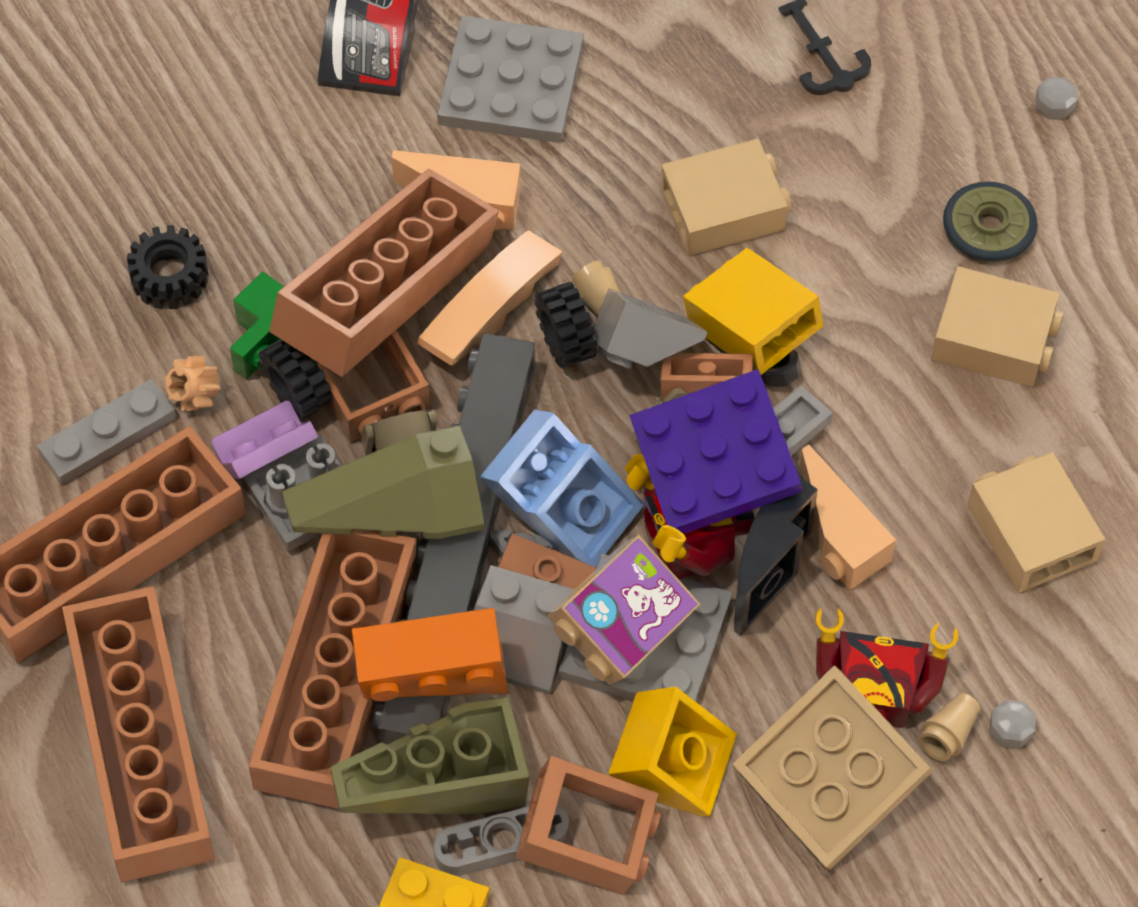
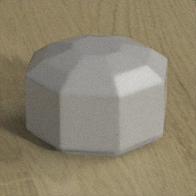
[1036,77,1077,119]
[989,700,1036,749]

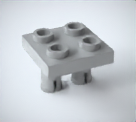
[243,435,342,552]

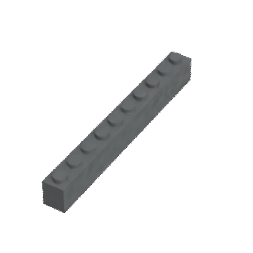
[372,333,535,744]

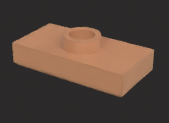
[498,533,596,589]

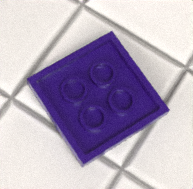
[629,369,803,534]

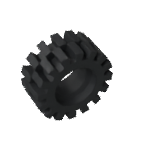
[127,225,209,309]
[534,282,598,368]
[258,339,333,420]

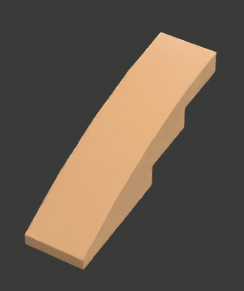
[417,230,562,366]

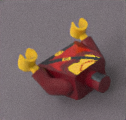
[625,454,755,580]
[814,607,959,728]

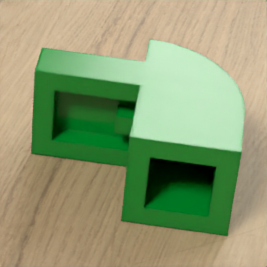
[230,271,284,380]

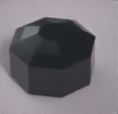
[761,350,800,387]

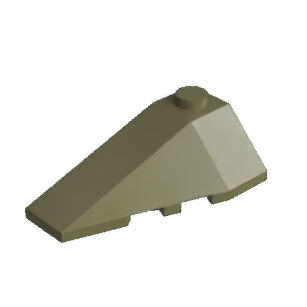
[282,426,484,539]
[330,697,530,814]

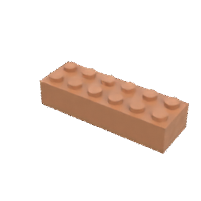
[269,168,499,377]
[0,425,246,664]
[248,529,417,809]
[62,586,215,883]

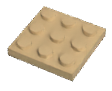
[732,666,934,870]

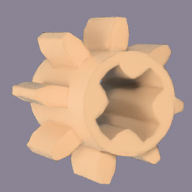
[165,356,221,411]

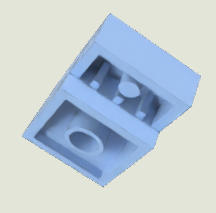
[479,409,644,567]

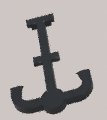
[778,0,871,95]

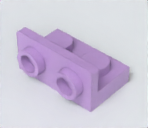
[210,401,318,480]

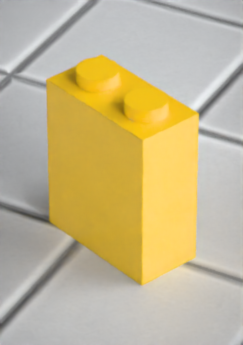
[683,248,824,375]

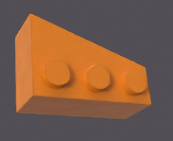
[352,608,508,701]

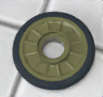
[943,181,1037,262]

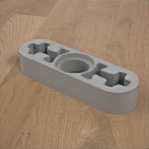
[433,804,569,876]

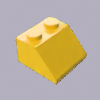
[608,686,737,817]

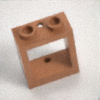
[317,330,430,443]
[515,756,660,895]

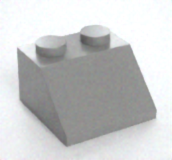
[593,288,707,369]
[474,565,574,695]

